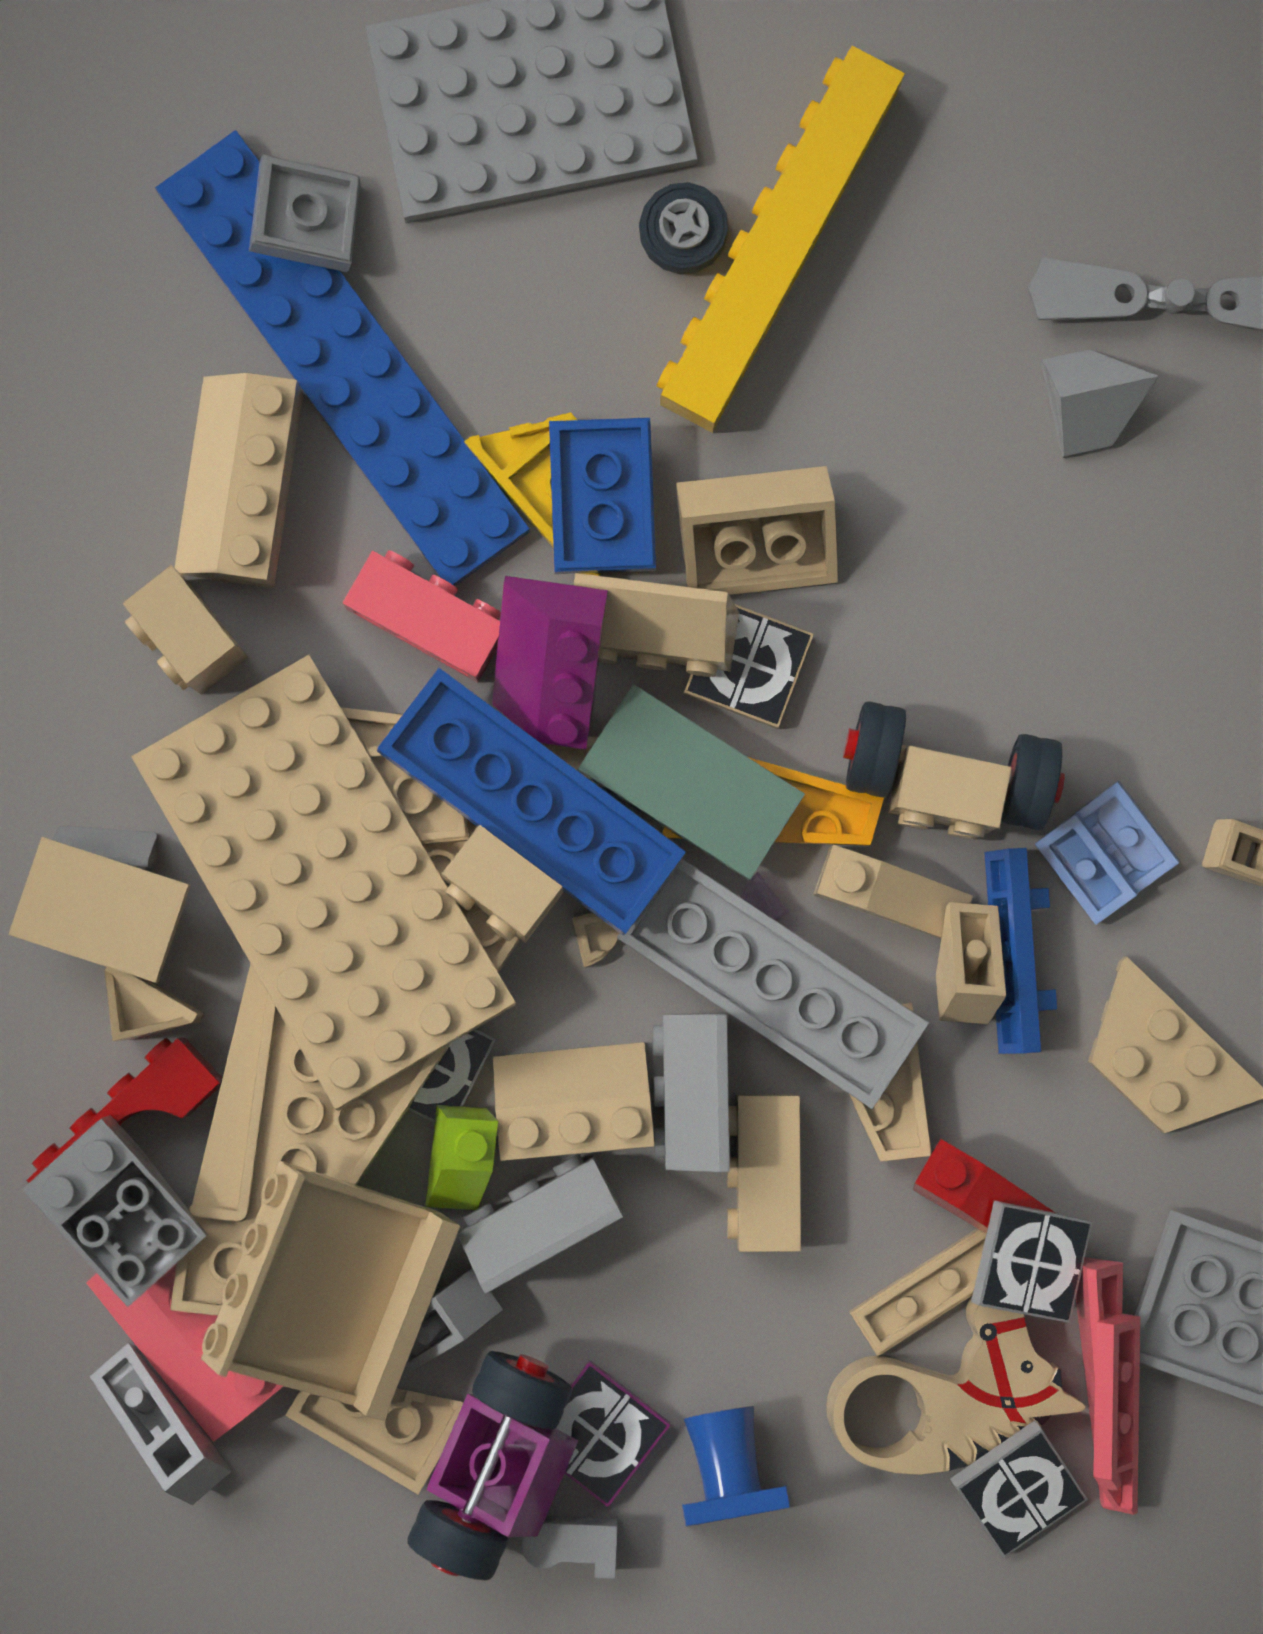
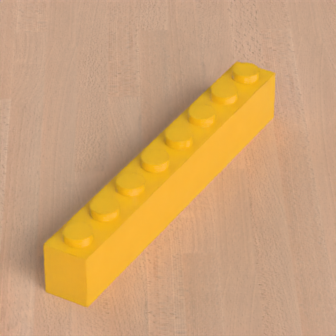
[656,45,905,433]

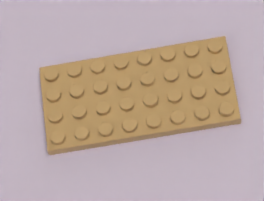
[131,655,516,1111]

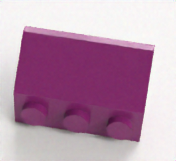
[492,576,608,749]

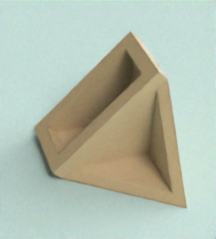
[104,967,205,1042]

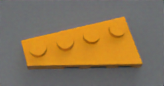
[663,757,884,846]

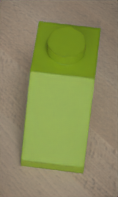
[425,1105,498,1210]

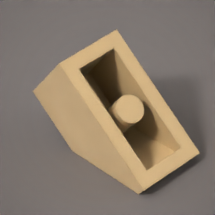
[936,902,1006,1024]

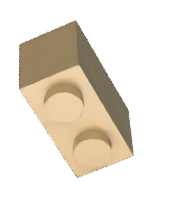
[442,825,563,943]

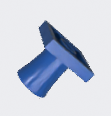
[682,1406,790,1527]

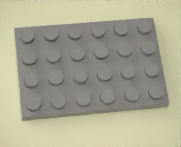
[365,0,697,223]

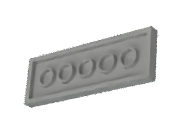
[617,858,929,1109]

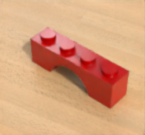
[26,1037,223,1183]

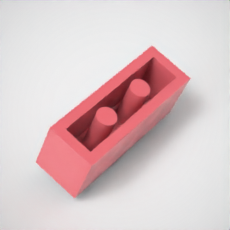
[342,550,501,683]

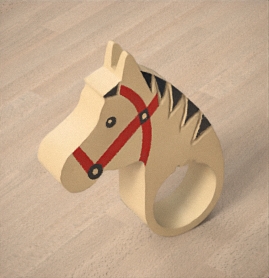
[826,1296,1085,1475]

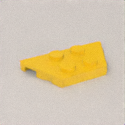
[464,412,601,576]

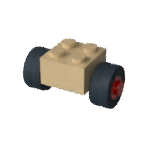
[843,701,1065,840]

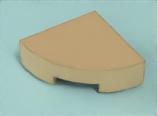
[572,913,620,967]

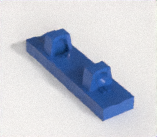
[984,848,1057,1054]

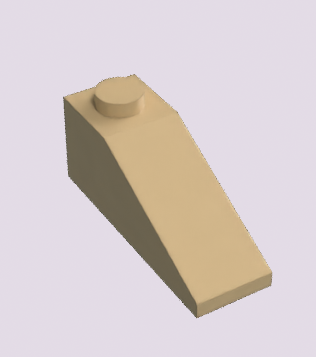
[813,845,973,938]

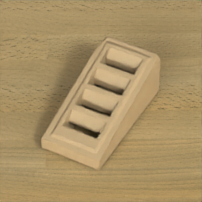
[1202,819,1263,887]

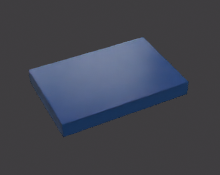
[549,417,656,574]

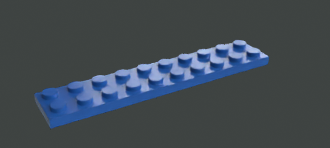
[155,130,530,586]

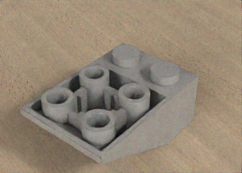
[22,1115,207,1307]

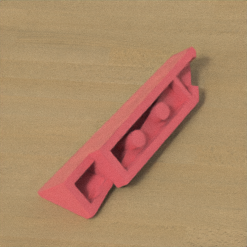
[1075,1257,1140,1515]

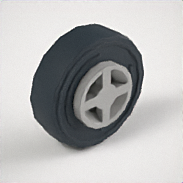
[639,182,729,274]

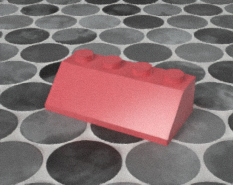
[86,1263,284,1442]

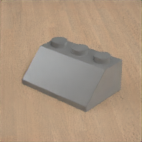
[653,1014,730,1172]
[458,1153,623,1294]

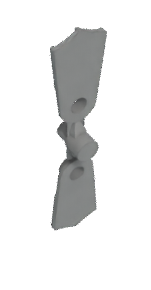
[1027,257,1263,331]

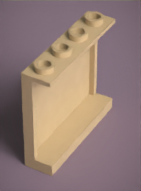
[201,1160,460,1421]

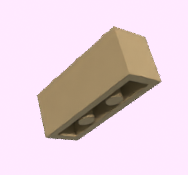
[727,1094,801,1252]

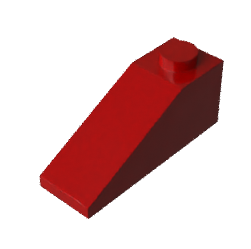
[913,1139,1056,1234]

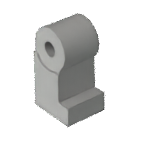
[521,1516,617,1579]

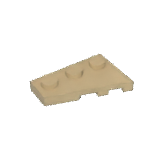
[849,1003,932,1162]
[285,1388,464,1495]

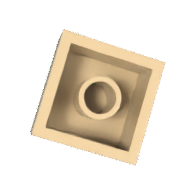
[122,565,249,695]

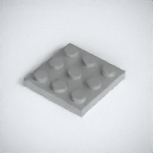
[1134,1210,1263,1406]

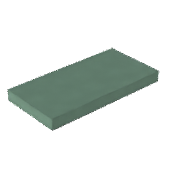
[578,684,805,881]

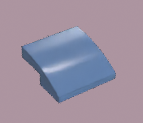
[1035,780,1180,925]

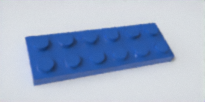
[377,668,686,936]

